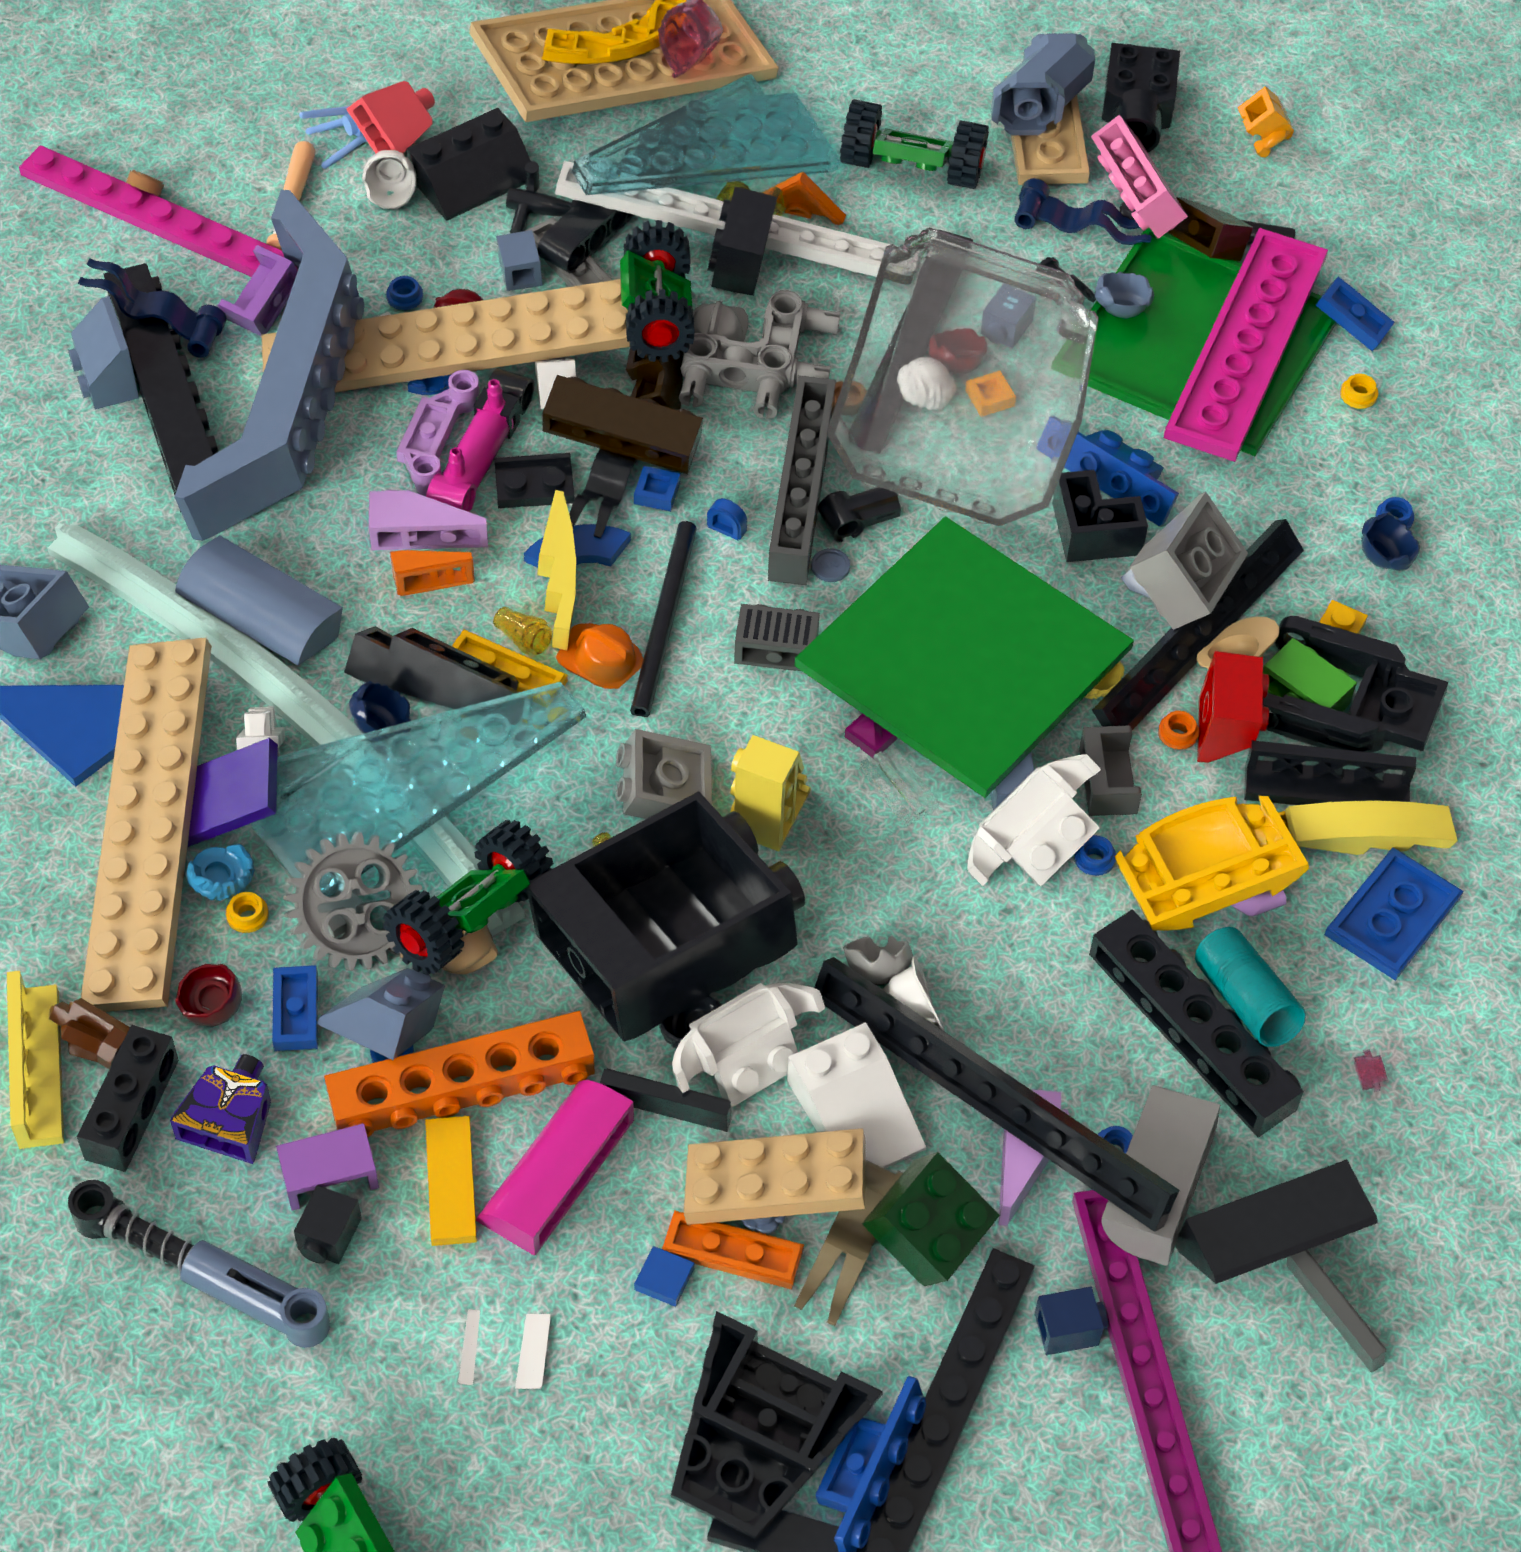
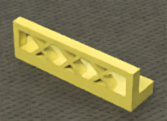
[7,971,64,1149]

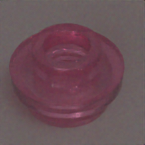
[1353,1049,1387,1092]

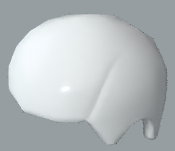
[362,150,417,209]

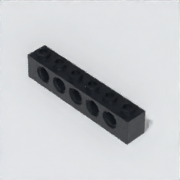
[1089,909,1304,1138]

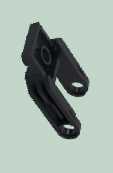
[1263,616,1448,753]

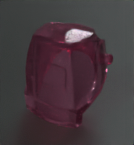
[658,0,724,79]

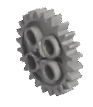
[283,832,423,971]

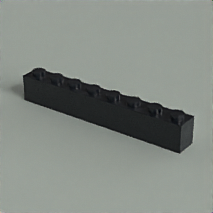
[103,263,219,513]

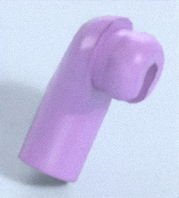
[1231,890,1286,916]

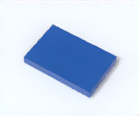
[1324,847,1464,981]

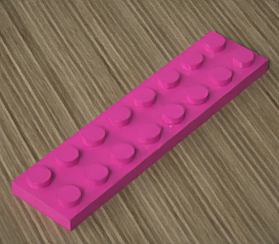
[1163,228,1328,462]

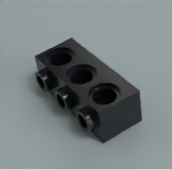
[77,1025,179,1172]

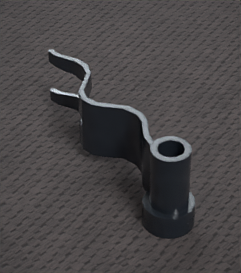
[569,449,638,539]

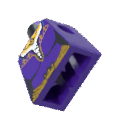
[170,1054,271,1164]

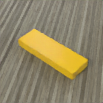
[452,629,568,710]
[425,1116,477,1246]

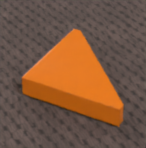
[761,172,846,225]

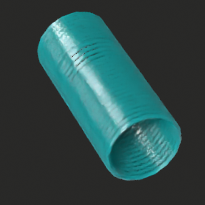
[1195,927,1306,1047]

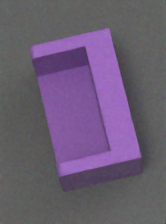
[218,245,298,336]
[276,1123,379,1211]

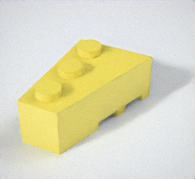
[730,735,811,852]

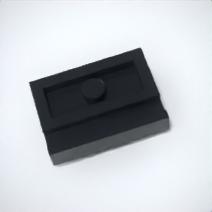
[494,453,574,509]

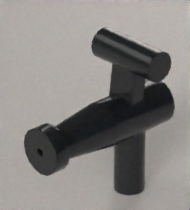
[506,161,579,234]

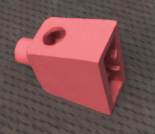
[346,81,435,154]

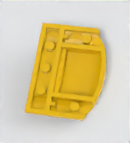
[1115,796,1309,931]

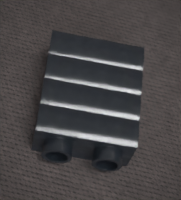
[526,791,805,1042]

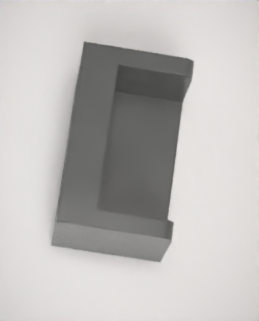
[1079,726,1142,816]

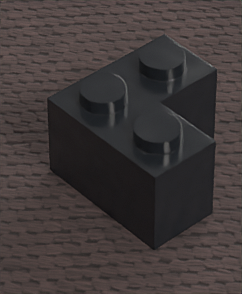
[707,186,777,296]
[1052,470,1148,562]

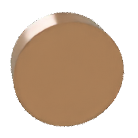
[126,170,164,196]

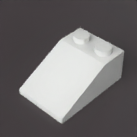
[787,1022,926,1169]

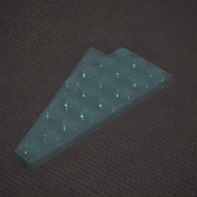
[572,74,841,195]
[249,682,586,897]

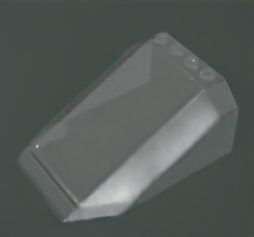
[826,228,1098,526]

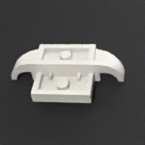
[967,754,1101,886]
[672,983,826,1107]

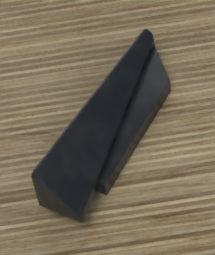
[344,626,529,727]

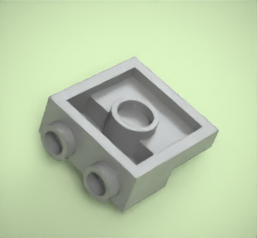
[616,729,712,819]

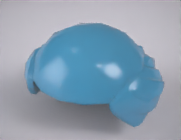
[186,844,255,901]

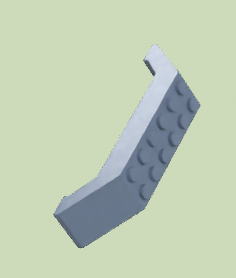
[174,189,364,541]

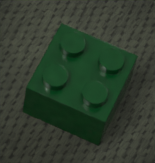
[861,1152,1000,1287]

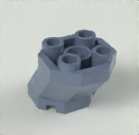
[991,33,1095,135]

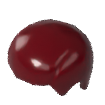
[175,964,242,1027]

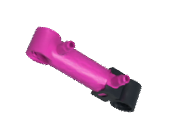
[426,368,535,512]

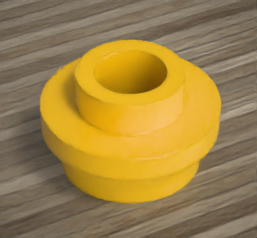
[1340,374,1378,409]
[226,892,269,933]

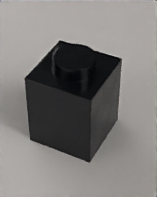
[294,1185,362,1264]

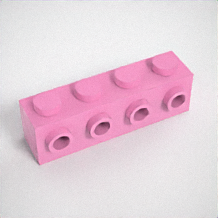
[1091,115,1188,239]

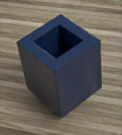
[1034,1286,1108,1355]

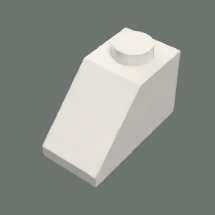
[534,356,576,409]

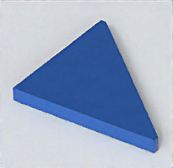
[0,685,124,787]

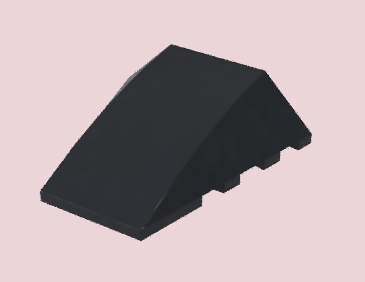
[671,1311,883,1540]

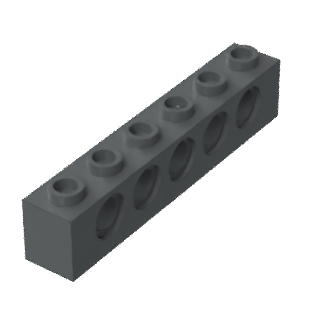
[768,375,836,585]

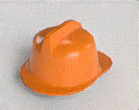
[556,623,643,689]

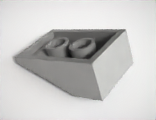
[1130,491,1248,630]

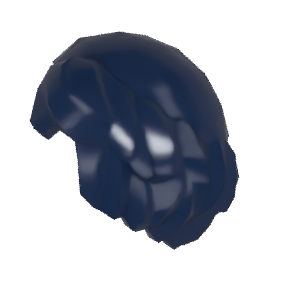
[1361,513,1420,571]
[349,681,411,741]

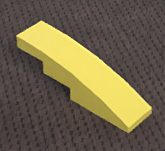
[537,490,576,650]
[1285,801,1458,855]

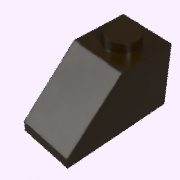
[1168,197,1253,261]

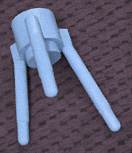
[299,106,367,169]

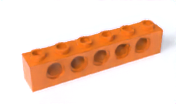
[324,1011,595,1137]

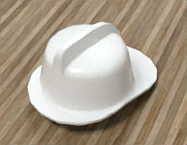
[883,957,944,1031]

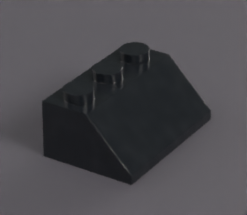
[407,107,531,221]

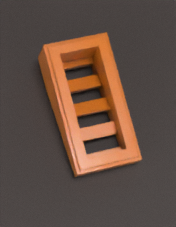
[390,550,475,596]

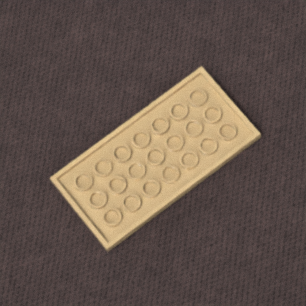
[469,0,779,122]

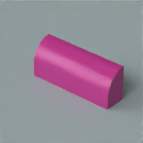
[476,1080,634,1256]

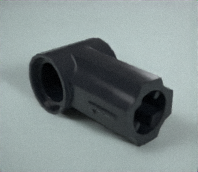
[818,484,901,542]

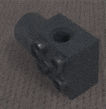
[1101,42,1180,152]

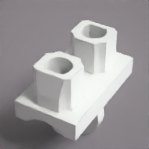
[236,706,285,766]

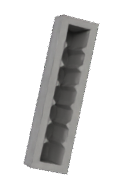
[1102,1085,1221,1266]

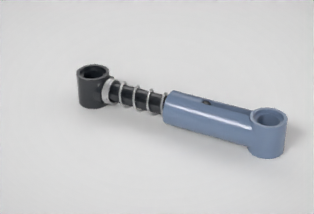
[68,1180,330,1348]

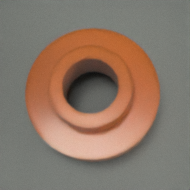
[1158,711,1199,749]

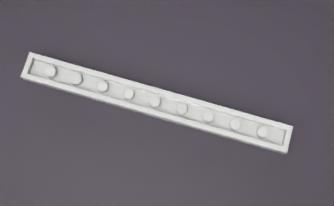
[555,161,915,285]

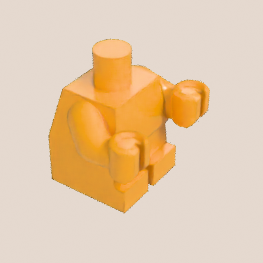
[1238,86,1294,158]

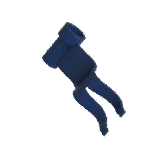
[1014,178,1152,245]
[78,258,226,358]

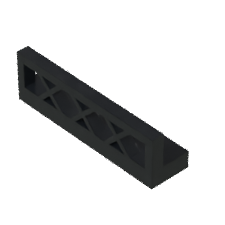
[1244,740,1416,805]

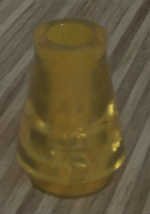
[493,606,552,655]

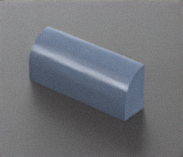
[175,535,343,666]

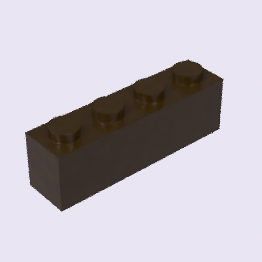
[542,375,703,475]

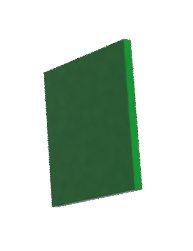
[1053,228,1337,457]
[794,516,1134,798]

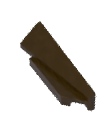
[626,348,684,410]

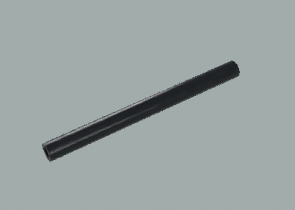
[630,521,697,717]

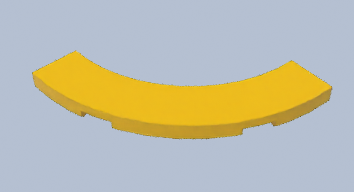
[542,0,693,64]

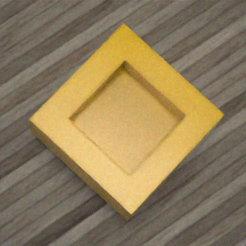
[1319,600,1368,634]

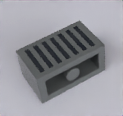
[734,604,820,672]

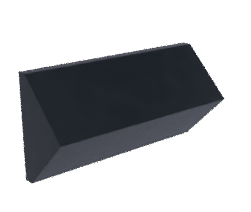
[1176,1159,1378,1284]

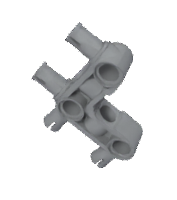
[679,290,841,419]

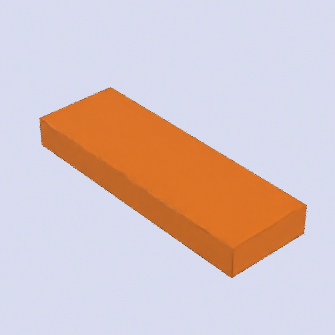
[662,1210,804,1290]

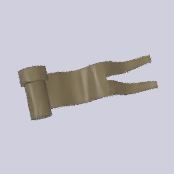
[794,1160,903,1326]

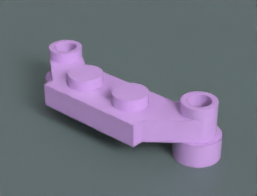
[396,370,479,496]

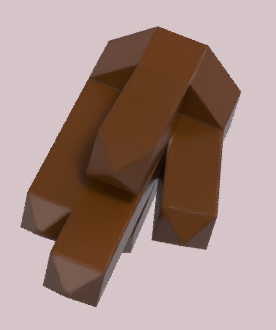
[49,998,130,1069]

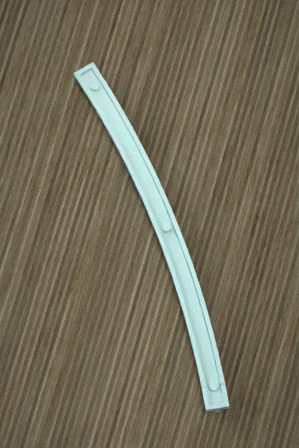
[47,523,525,936]

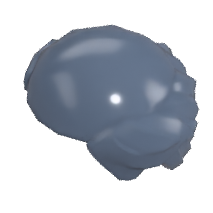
[1094,271,1154,319]

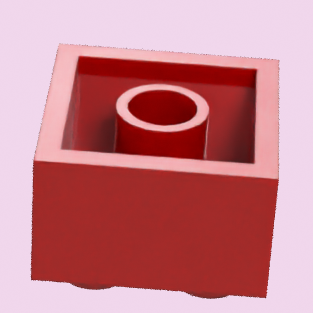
[1197,651,1269,763]

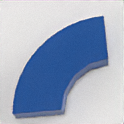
[524,524,631,568]

